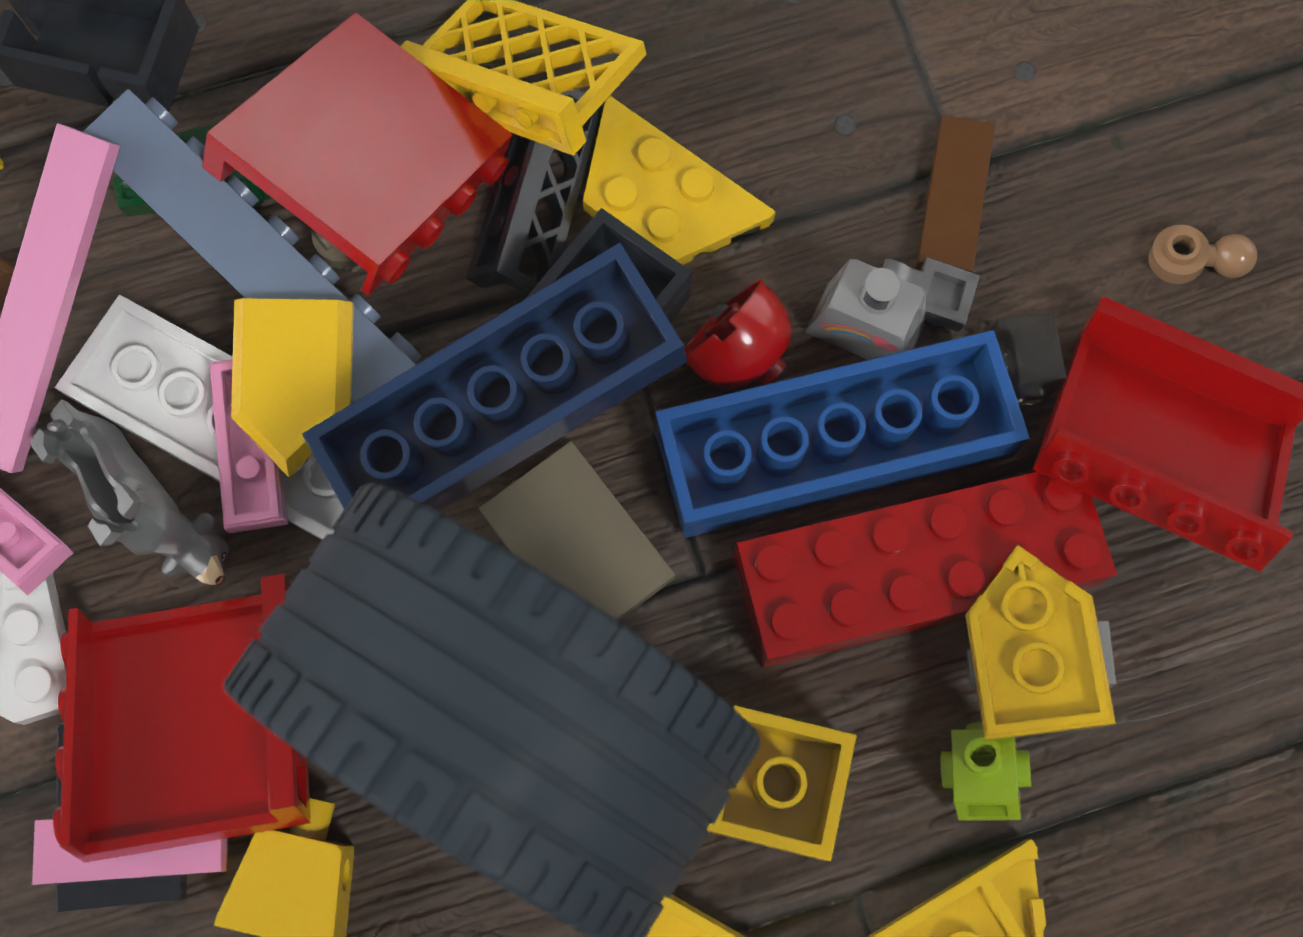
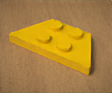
[583,96,776,265]
[867,839,1046,937]

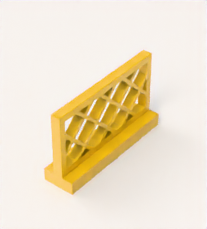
[400,0,647,156]

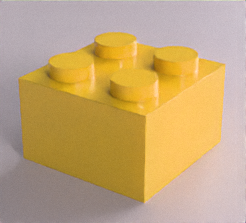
[706,705,857,861]

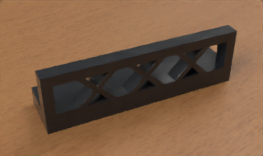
[466,74,604,295]

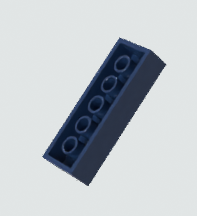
[302,243,687,511]

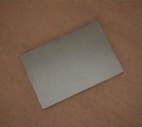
[479,441,675,621]

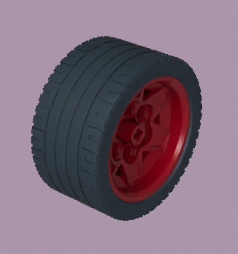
[224,483,760,937]

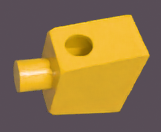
[214,798,354,937]

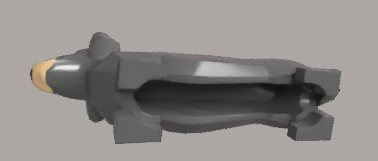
[29,400,229,585]

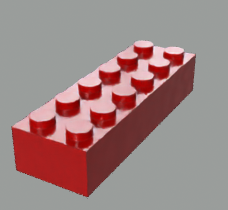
[733,471,1118,668]

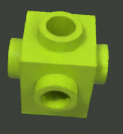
[941,722,1031,821]

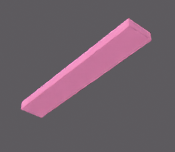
[0,123,120,473]

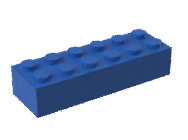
[655,330,1030,539]

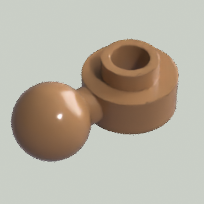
[1149,225,1257,284]

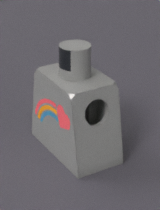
[805,259,926,360]

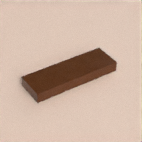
[915,115,995,273]

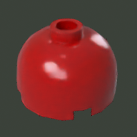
[684,279,792,390]

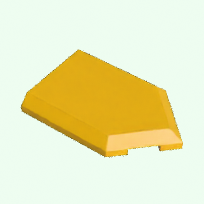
[231,298,354,478]
[965,545,1116,740]

